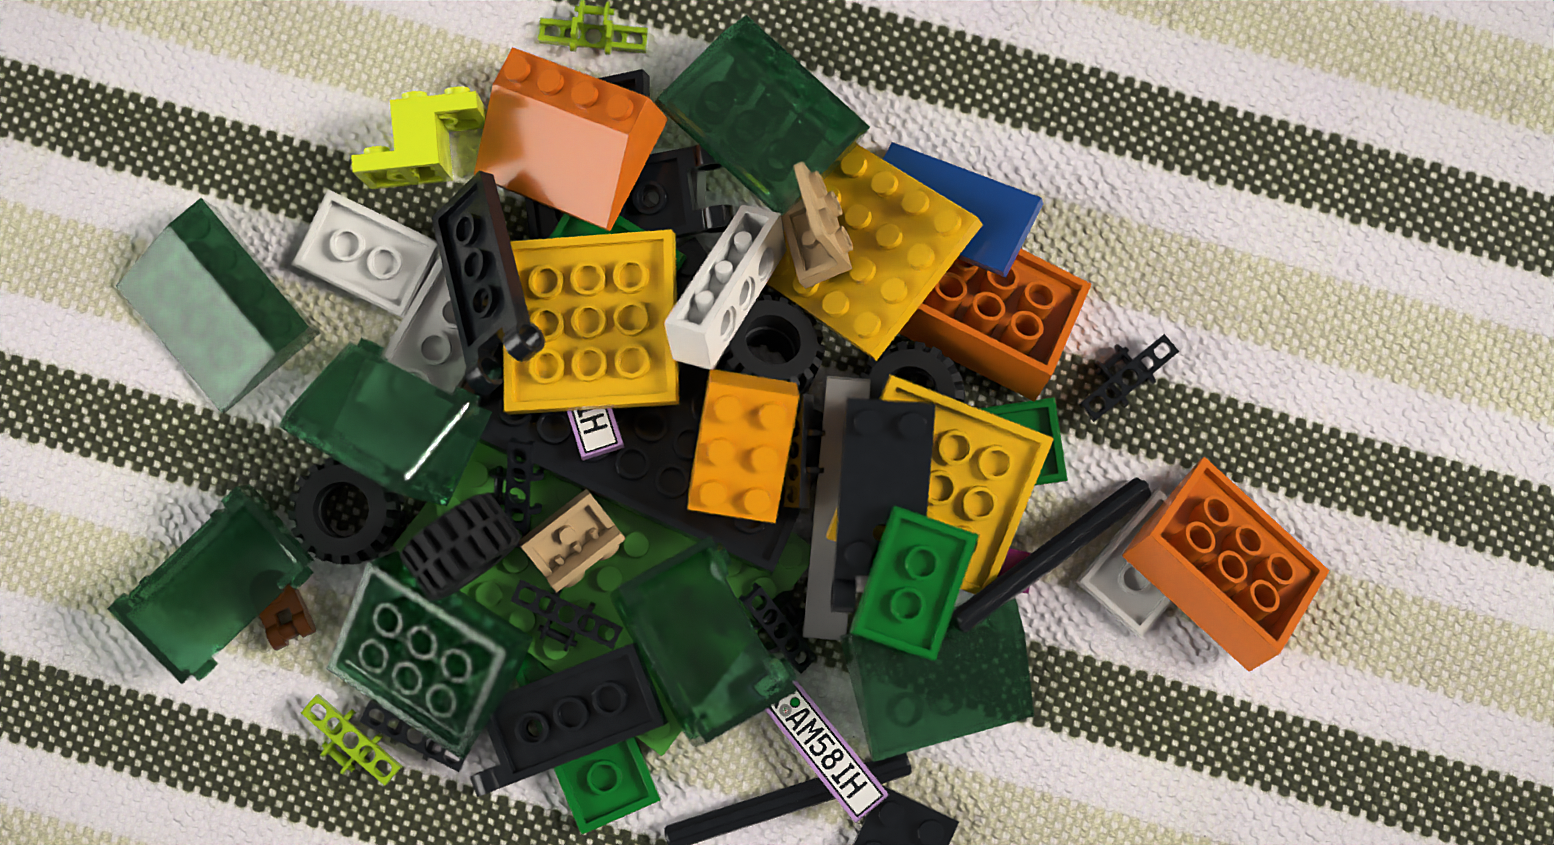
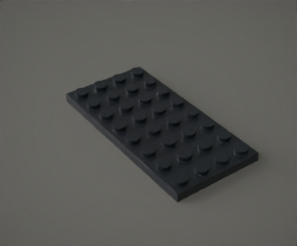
[456,341,823,575]

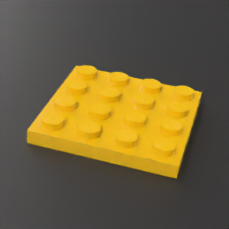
[765,142,983,361]
[503,230,679,414]
[826,374,1054,594]

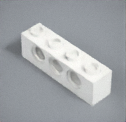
[664,205,786,370]

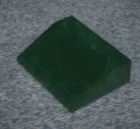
[654,15,870,217]
[116,198,321,414]
[326,550,533,759]
[840,597,1034,762]

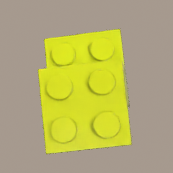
[351,86,487,189]

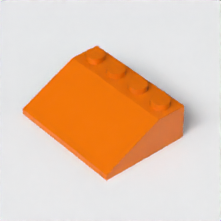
[474,47,668,232]
[899,249,1092,402]
[1122,457,1330,672]

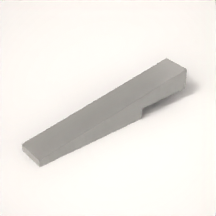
[803,376,870,641]

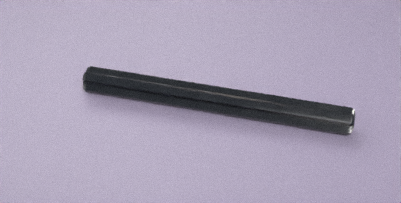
[950,477,1152,633]
[664,751,912,845]

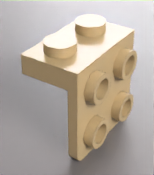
[779,162,853,289]

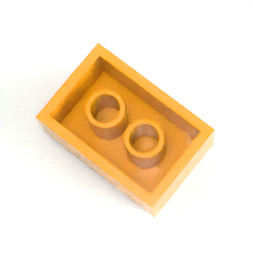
[688,369,799,523]

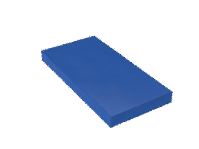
[883,142,1044,278]

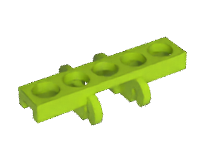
[538,0,648,55]
[301,694,403,786]

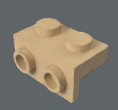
[518,490,625,592]

